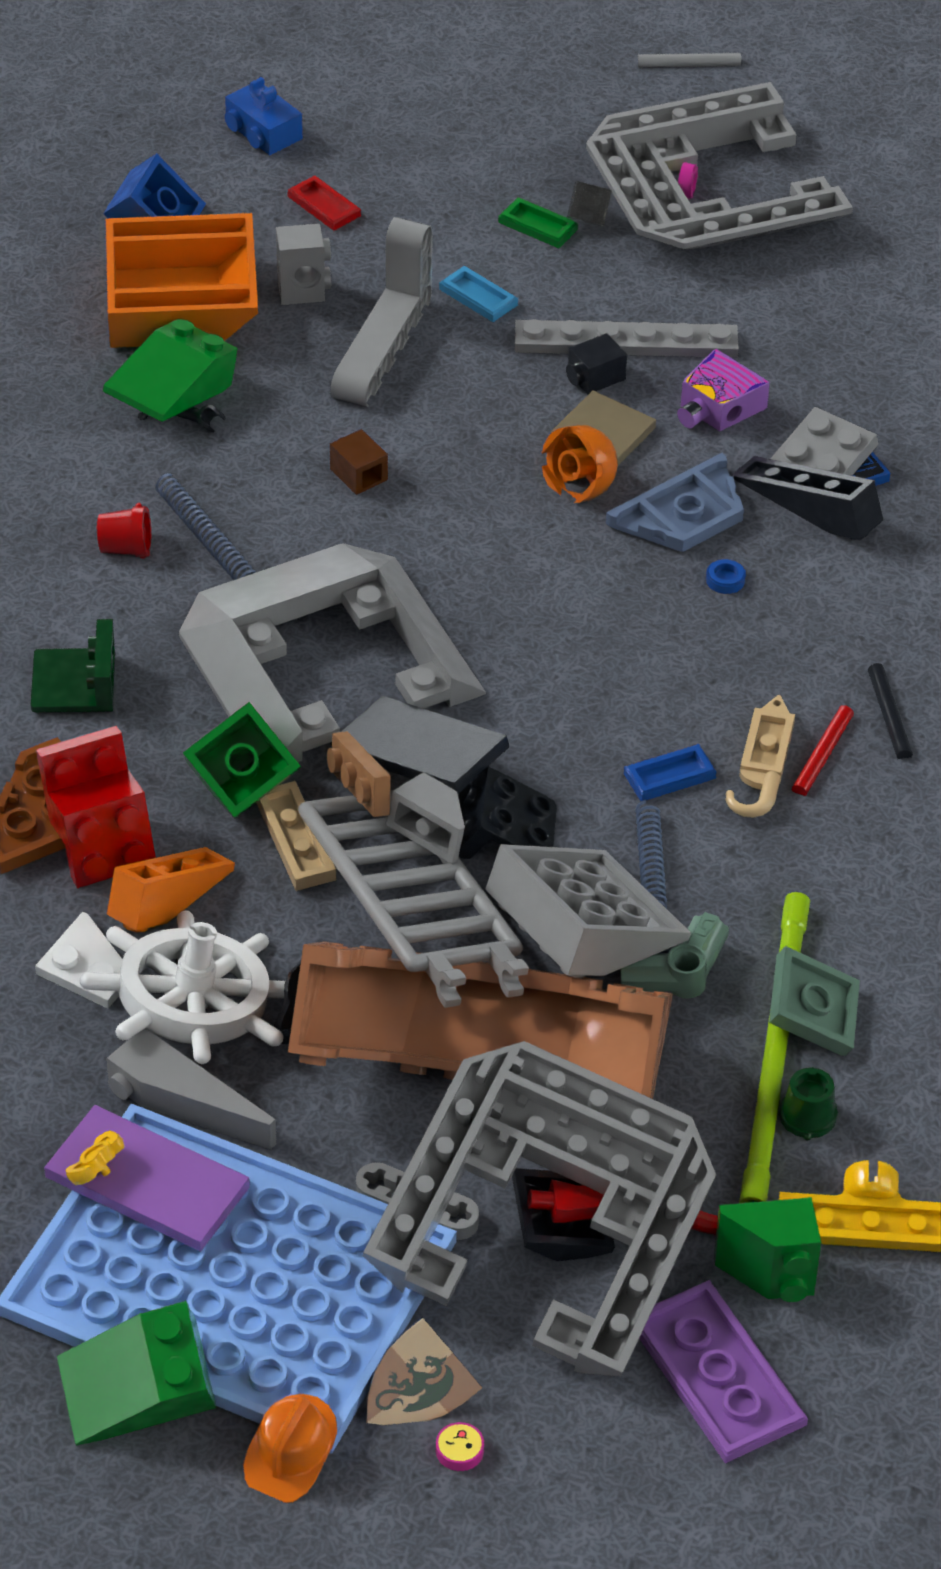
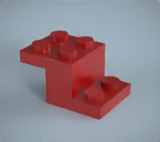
[36,726,156,888]

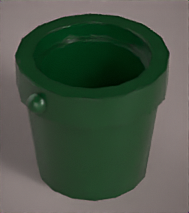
[779,1067,838,1141]

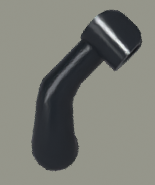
[138,405,226,433]

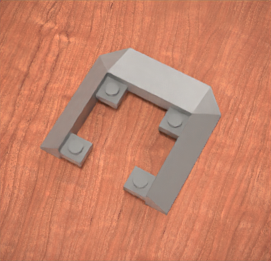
[586,82,853,249]
[179,543,486,762]
[363,1041,716,1376]

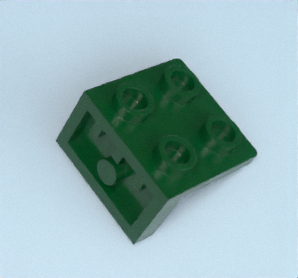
[31,619,116,712]

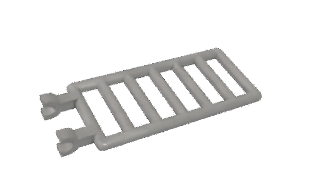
[298,790,529,1008]

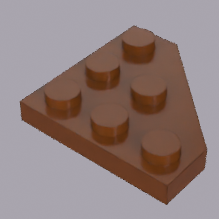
[0,737,66,875]

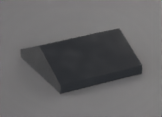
[512,1168,615,1262]

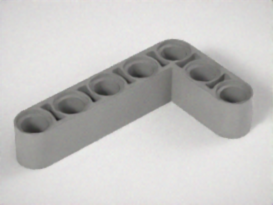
[330,217,433,407]

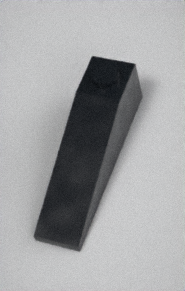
[731,456,884,540]

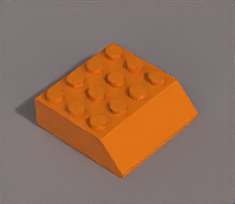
[106,213,258,348]

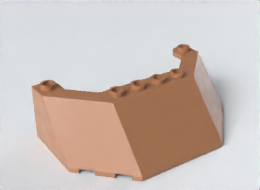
[288,942,673,1099]

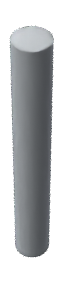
[637,53,741,68]

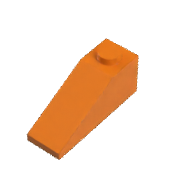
[107,847,235,932]

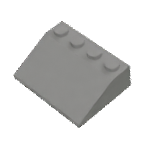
[485,844,691,978]

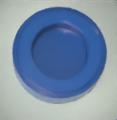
[706,559,746,594]

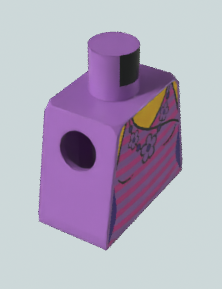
[677,349,770,431]

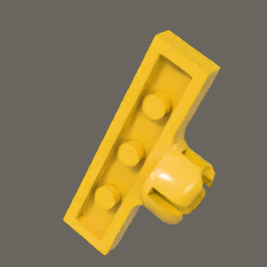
[778,1160,941,1252]

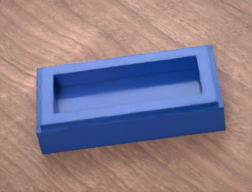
[624,744,717,801]

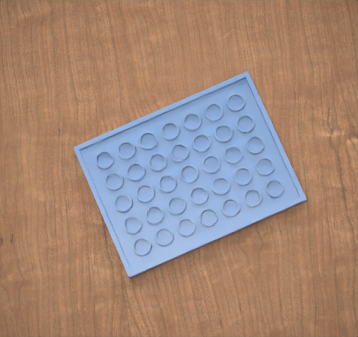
[0,1103,457,1454]

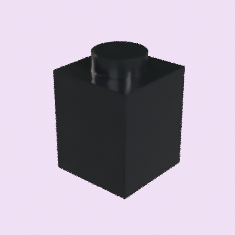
[566,333,627,394]

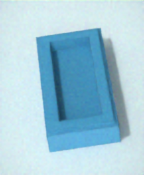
[439,266,518,322]

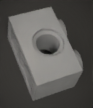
[276,224,331,305]

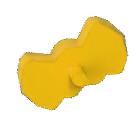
[65,1130,125,1185]

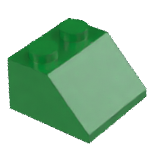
[183,702,301,819]
[714,1197,821,1302]

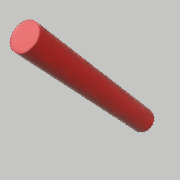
[792,705,854,796]

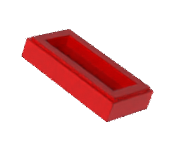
[288,175,361,231]

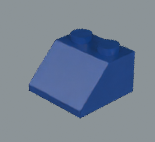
[103,153,206,218]

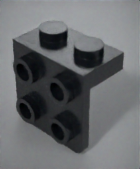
[458,766,557,859]

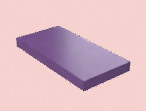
[44,1105,250,1252]
[639,1280,808,1463]

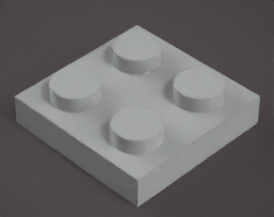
[770,407,879,476]

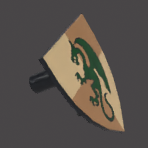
[366,1317,482,1425]

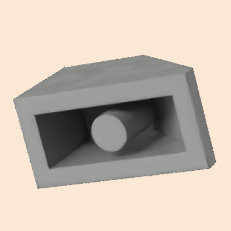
[386,772,465,864]

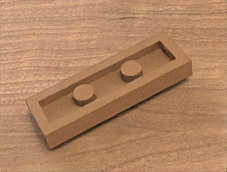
[327,731,391,817]

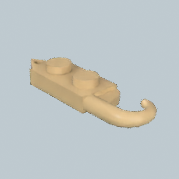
[726,695,795,818]

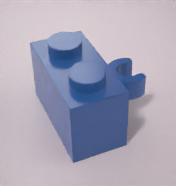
[225,77,303,155]

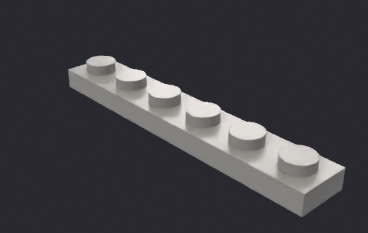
[515,319,738,358]

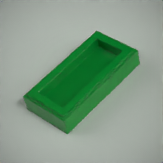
[498,197,578,249]

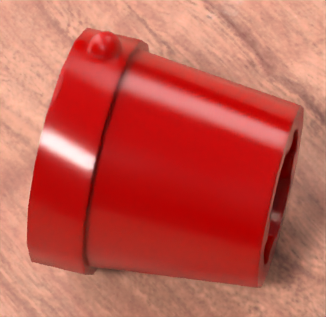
[97,503,152,559]

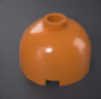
[542,425,618,503]

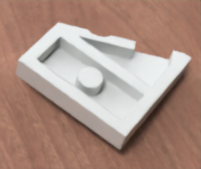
[35,912,122,1008]

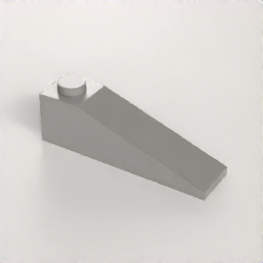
[107,1028,277,1150]

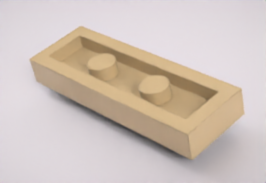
[256,781,336,891]

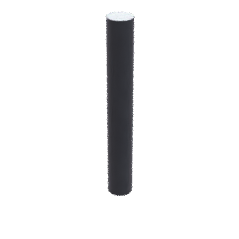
[868,663,913,759]

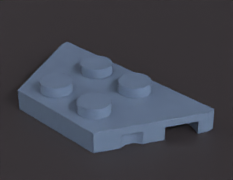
[606,453,744,552]

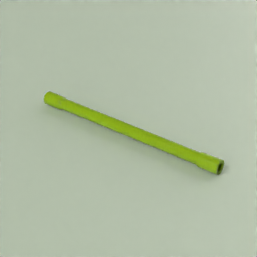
[739,892,810,1203]

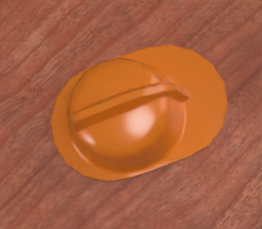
[243,1394,338,1503]

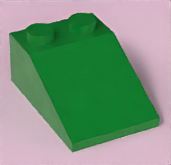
[103,319,238,422]
[57,1301,216,1446]

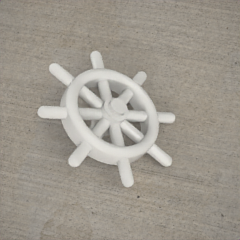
[80,910,285,1064]

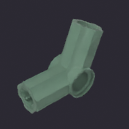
[621,912,729,999]

